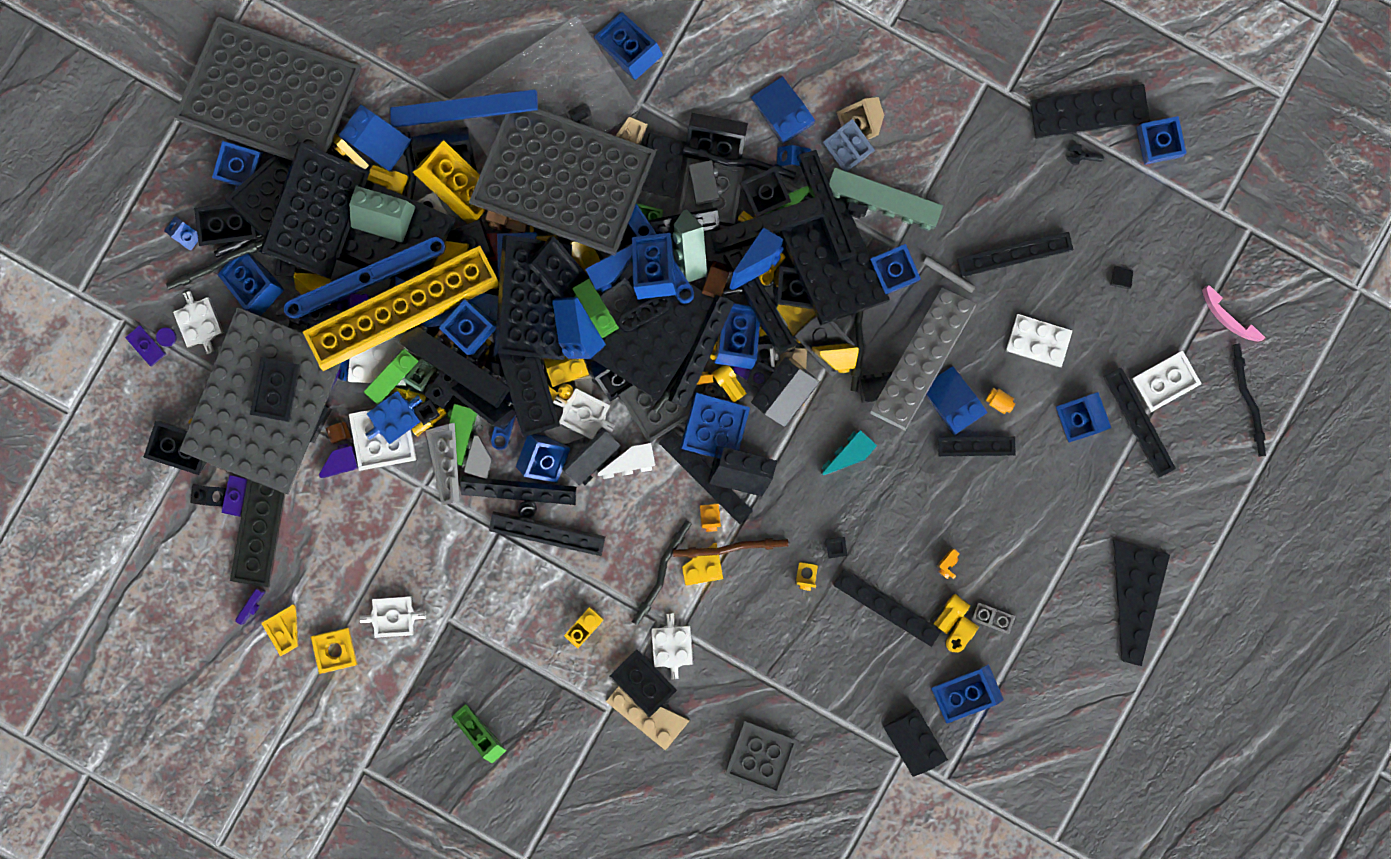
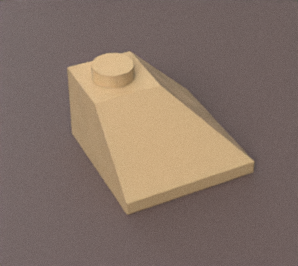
[837,97,884,140]

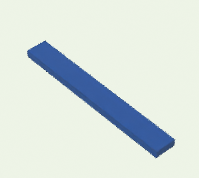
[390,90,538,128]

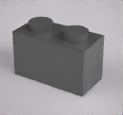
[689,160,722,205]

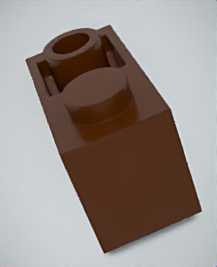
[702,260,730,298]

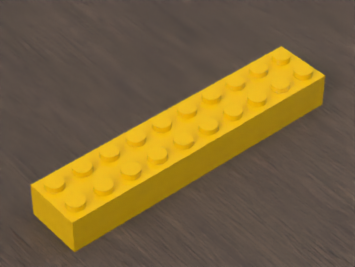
[303,246,499,371]

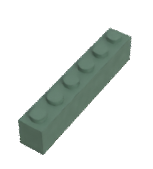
[829,168,943,231]

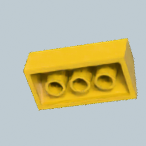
[413,140,486,224]

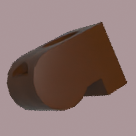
[325,422,352,444]

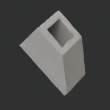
[462,435,493,478]

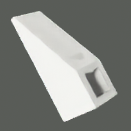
[598,443,655,479]

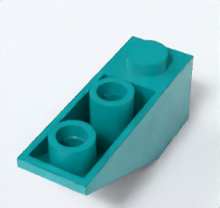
[821,430,878,476]

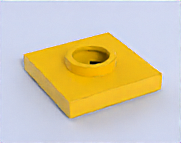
[311,627,358,674]

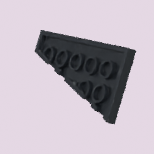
[1113,540,1170,666]

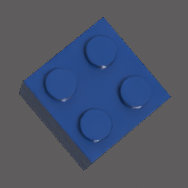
[1136,116,1187,165]
[212,141,263,186]
[870,244,921,294]
[439,299,496,355]

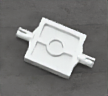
[173,291,224,354]
[553,388,615,439]
[360,596,426,638]
[652,613,693,679]

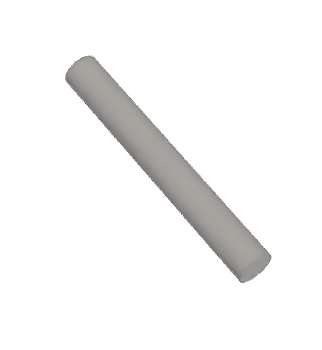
[923,256,975,293]

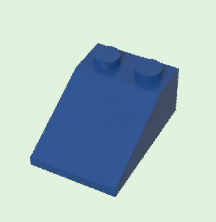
[594,12,663,80]
[751,76,815,145]
[339,104,412,172]
[730,228,784,290]
[632,233,676,299]
[585,245,633,293]
[217,247,285,316]
[553,297,606,359]
[714,304,760,369]
[926,366,988,435]
[931,664,1004,724]

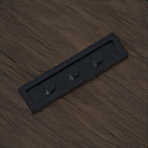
[938,436,1016,457]

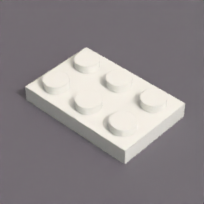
[1006,314,1072,368]
[1132,351,1201,412]

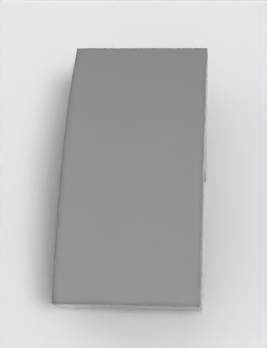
[972,603,1016,634]

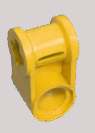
[946,616,979,652]

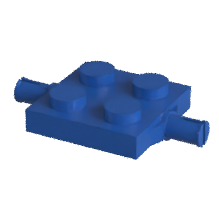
[365,391,423,445]

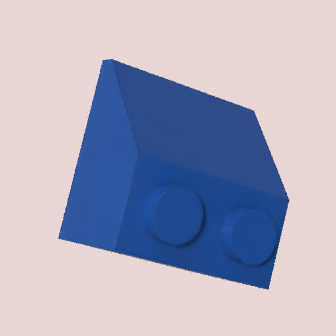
[1056,392,1111,442]
[516,434,571,483]

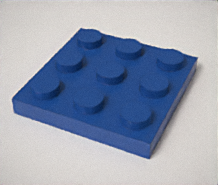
[680,393,750,457]

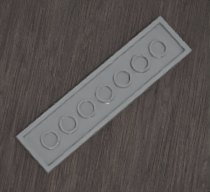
[871,288,976,431]

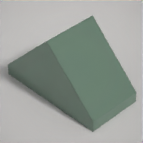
[404,358,437,392]

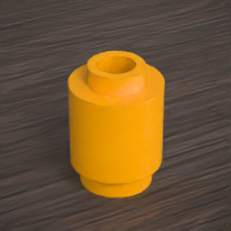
[985,388,1015,414]

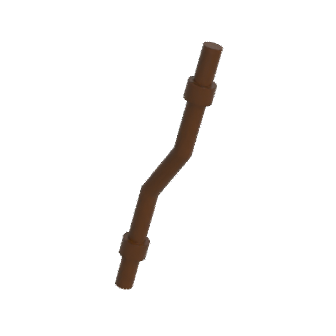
[673,538,788,558]

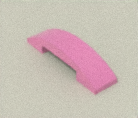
[1202,285,1266,342]

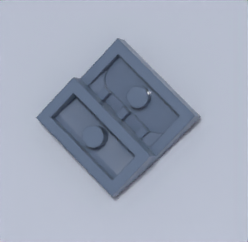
[823,119,875,172]

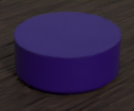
[156,328,177,347]

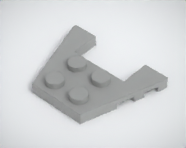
[543,375,592,445]

